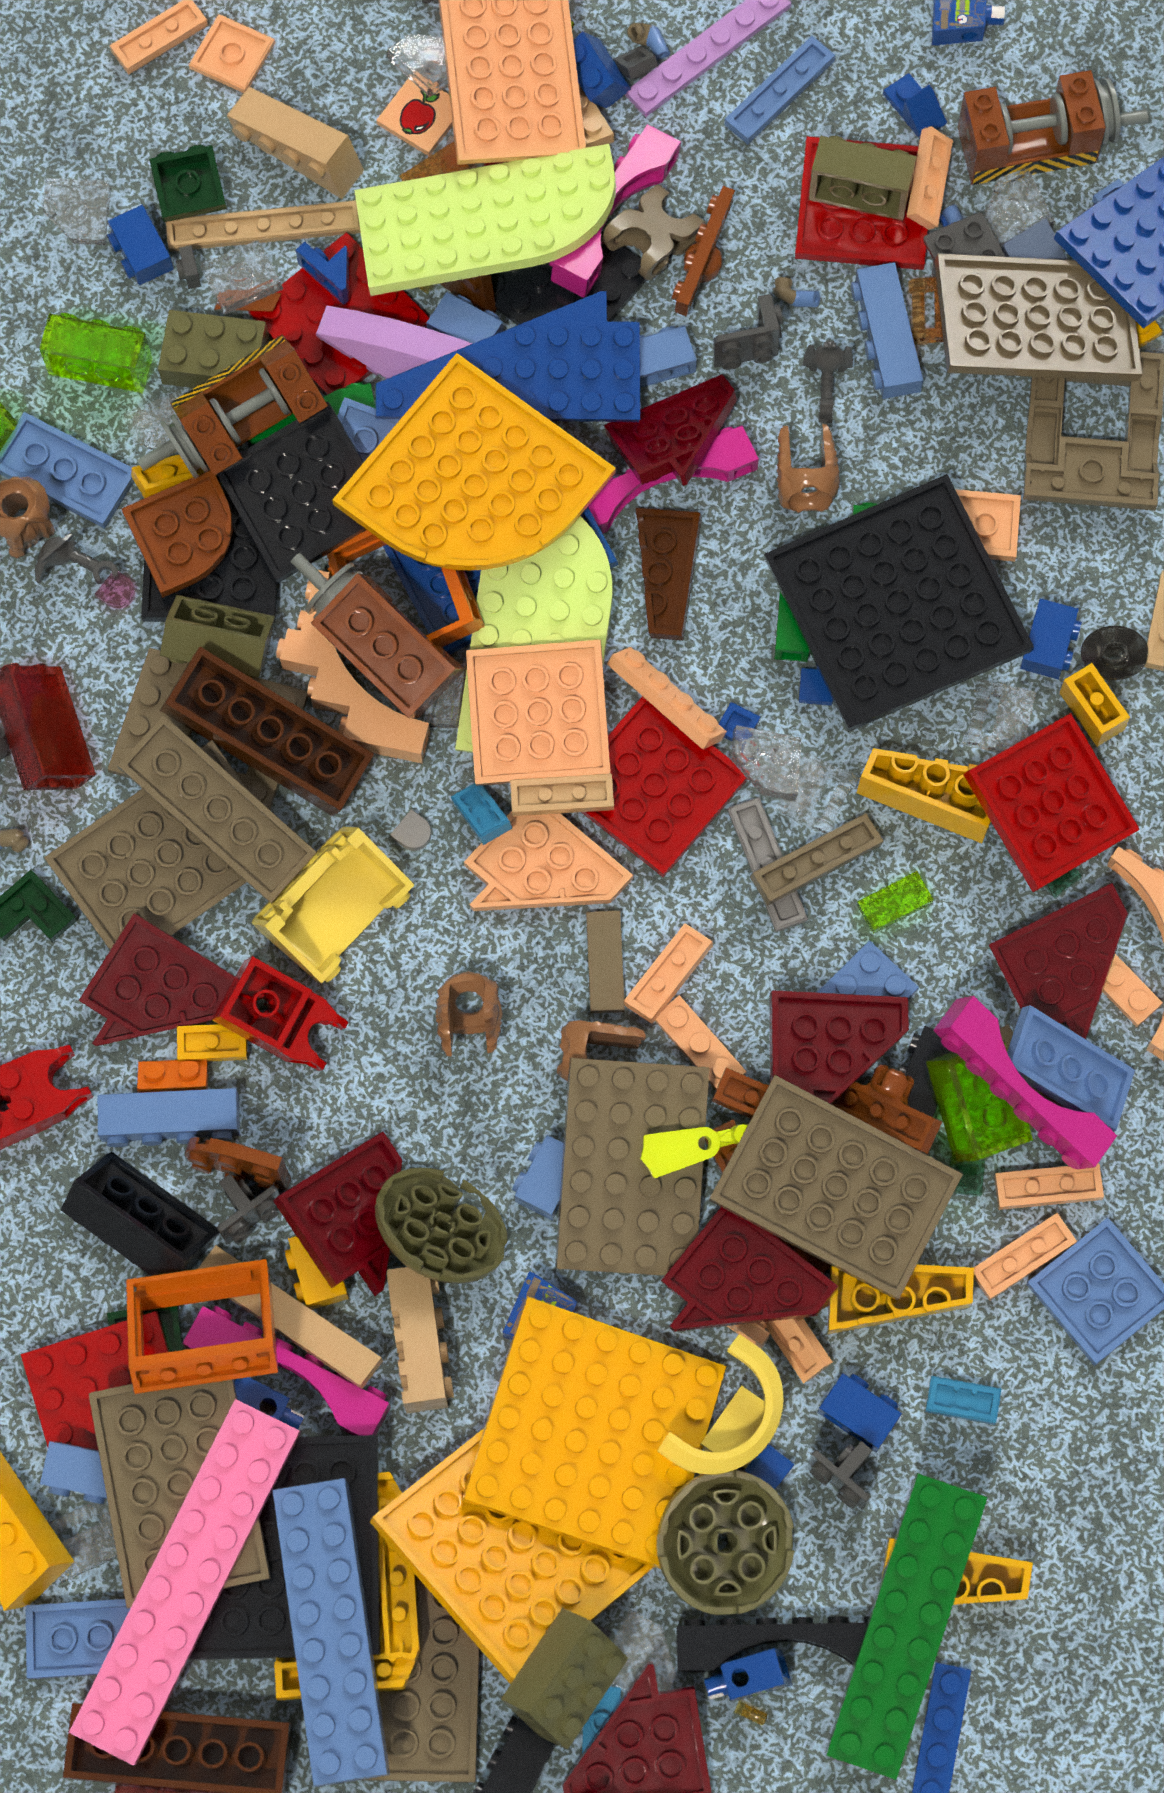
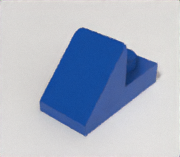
[883,73,947,139]
[296,241,349,305]

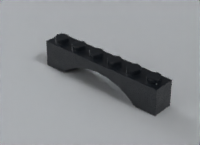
[676,1616,869,1673]

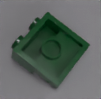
[149,145,227,223]

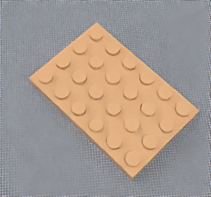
[438,0,586,165]

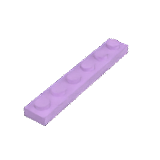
[625,0,791,118]

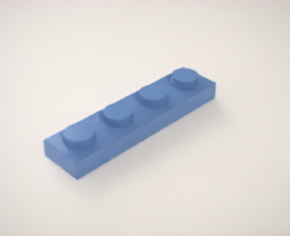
[724,36,835,145]

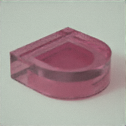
[95,571,135,609]

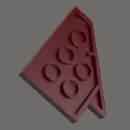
[604,374,737,486]
[989,883,1129,1040]
[78,913,235,1046]
[769,990,909,1104]
[273,1132,402,1296]
[661,1207,839,1332]
[562,1661,712,1793]

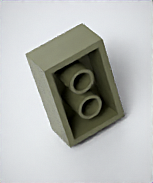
[809,135,917,221]
[158,310,269,388]
[160,595,275,678]
[501,1608,629,1750]

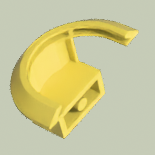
[657,1334,783,1475]

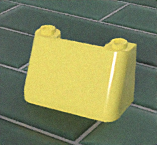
[252,826,414,984]

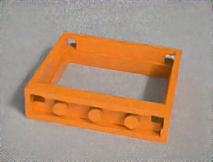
[327,530,485,647]
[126,1259,278,1394]

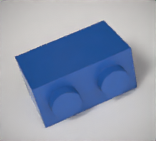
[573,32,631,108]
[107,204,174,286]
[1020,598,1082,680]
[817,1373,902,1453]

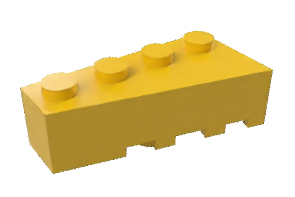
[856,748,991,844]
[827,1265,974,1335]
[0,1451,74,1611]
[881,1537,1033,1605]

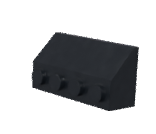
[61,1151,220,1276]

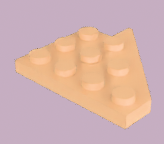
[464,811,633,911]

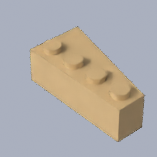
[227,87,364,199]
[387,1267,454,1414]

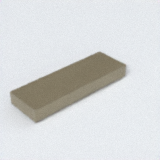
[586,911,625,1013]

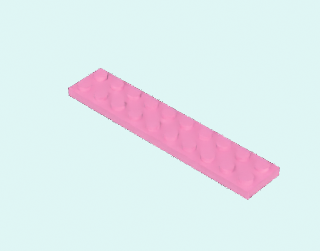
[69,1399,301,1766]

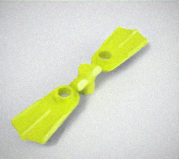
[640,1124,748,1178]

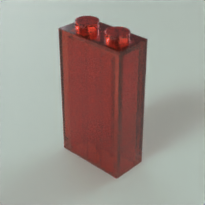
[0,663,96,790]

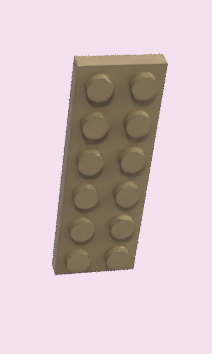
[117,715,316,903]

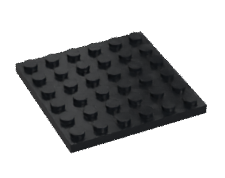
[764,474,1034,732]
[188,1435,380,1661]

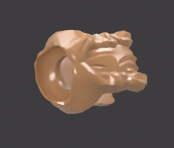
[776,424,840,513]
[0,476,55,559]
[435,971,503,1056]
[557,1020,646,1082]

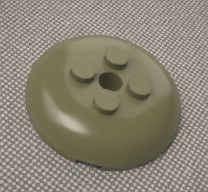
[375,1168,508,1284]
[657,1470,794,1615]

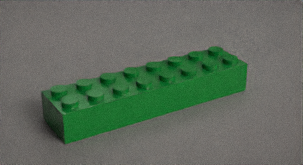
[825,1473,988,1780]

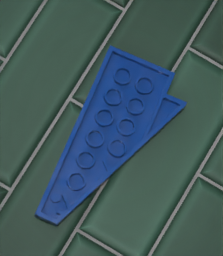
[375,291,640,422]

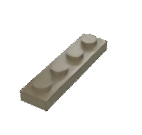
[750,813,884,906]

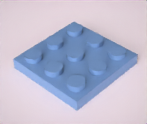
[1026,1217,1164,1366]

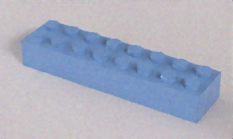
[273,1478,390,1787]

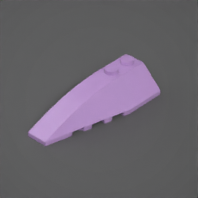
[316,306,472,379]

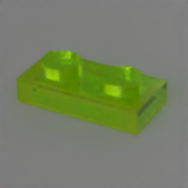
[857,871,934,934]

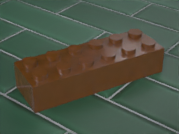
[160,647,374,817]
[63,1703,293,1793]

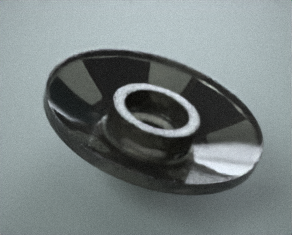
[1081,626,1148,680]

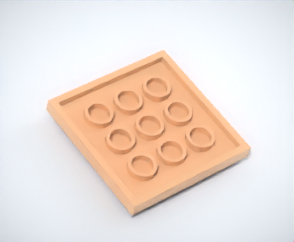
[466,640,611,786]

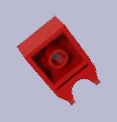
[212,956,348,1071]
[0,1045,93,1150]

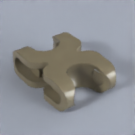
[601,184,706,280]

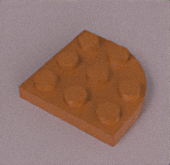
[121,470,233,598]
[184,1137,291,1191]

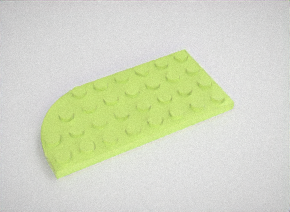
[355,144,616,296]
[455,516,613,753]

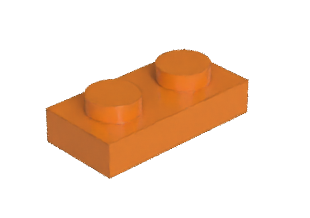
[137,1060,208,1093]

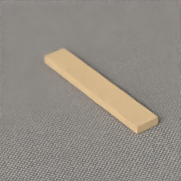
[166,200,361,252]
[197,1245,383,1389]

